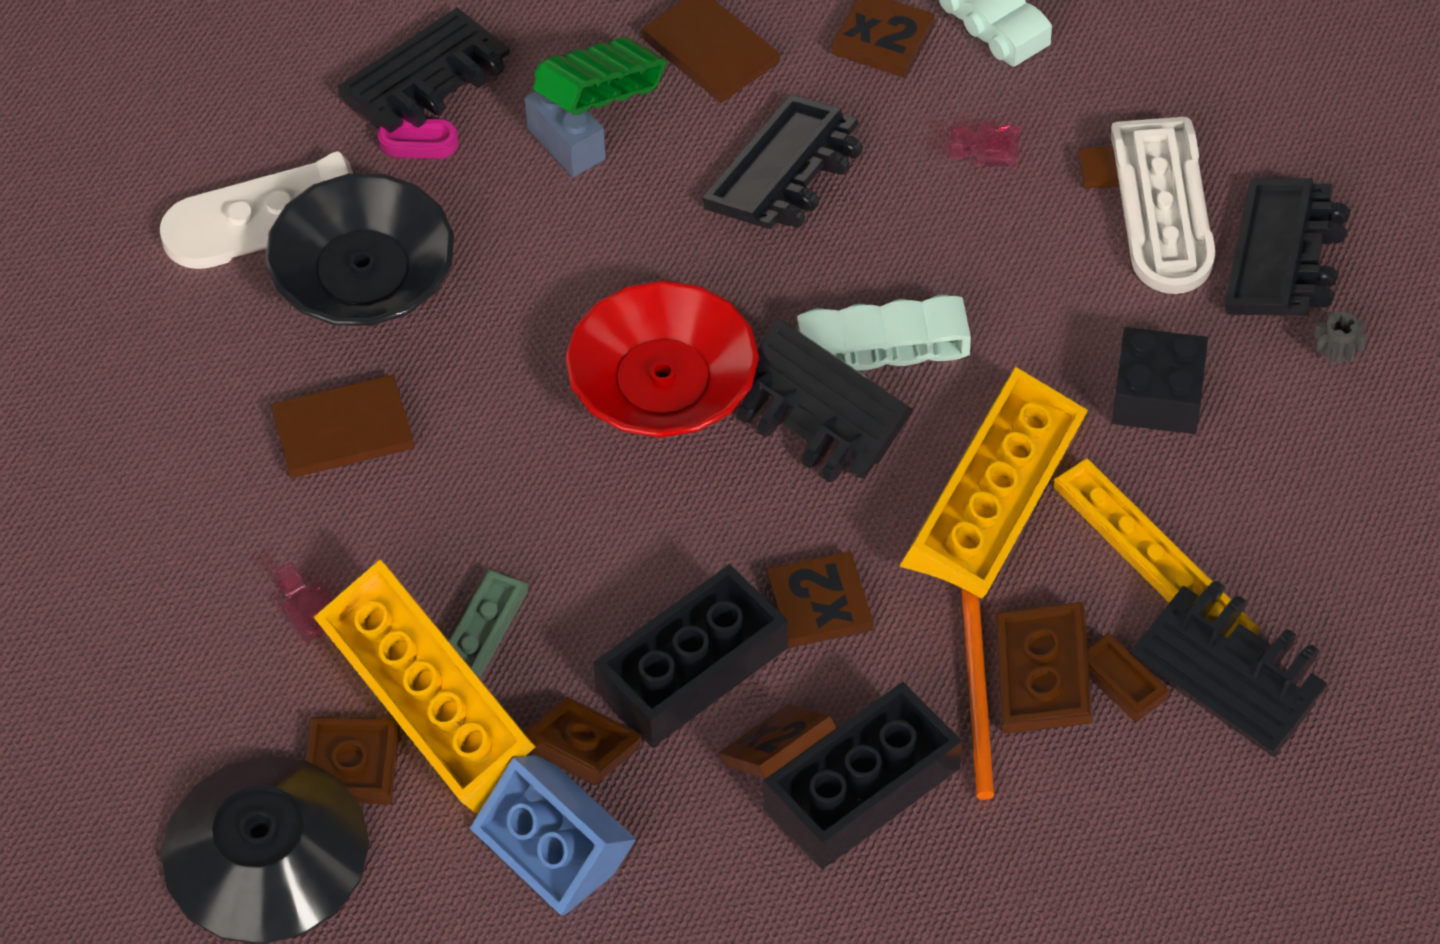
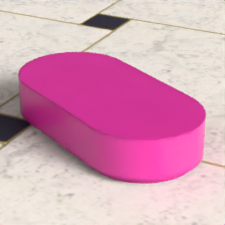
[378,118,459,159]

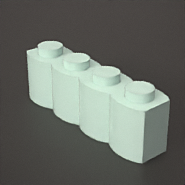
[939,0,1052,67]
[797,294,971,370]

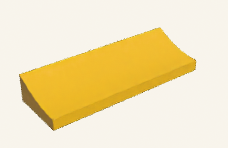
[899,367,1088,599]
[314,559,536,814]

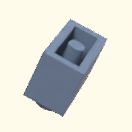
[525,91,606,177]

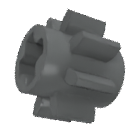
[1314,311,1367,362]

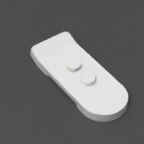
[1111,117,1215,294]
[160,151,353,269]

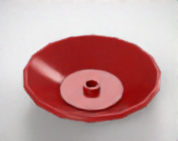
[565,280,759,438]

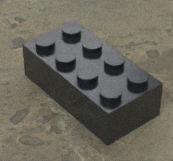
[593,564,788,748]
[764,682,962,870]

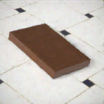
[642,0,779,103]
[271,374,414,479]
[996,602,1093,734]

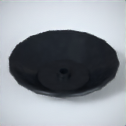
[265,173,454,326]
[161,756,370,944]

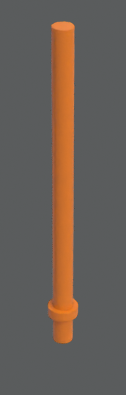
[961,588,994,800]

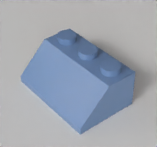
[470,755,636,915]

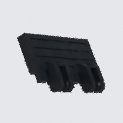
[338,7,510,133]
[702,94,864,229]
[1224,178,1351,316]
[737,318,914,483]
[1130,581,1328,757]

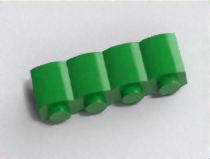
[533,36,667,115]

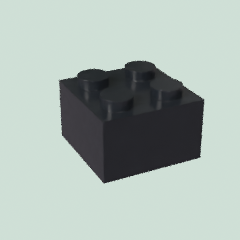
[1112,327,1208,434]

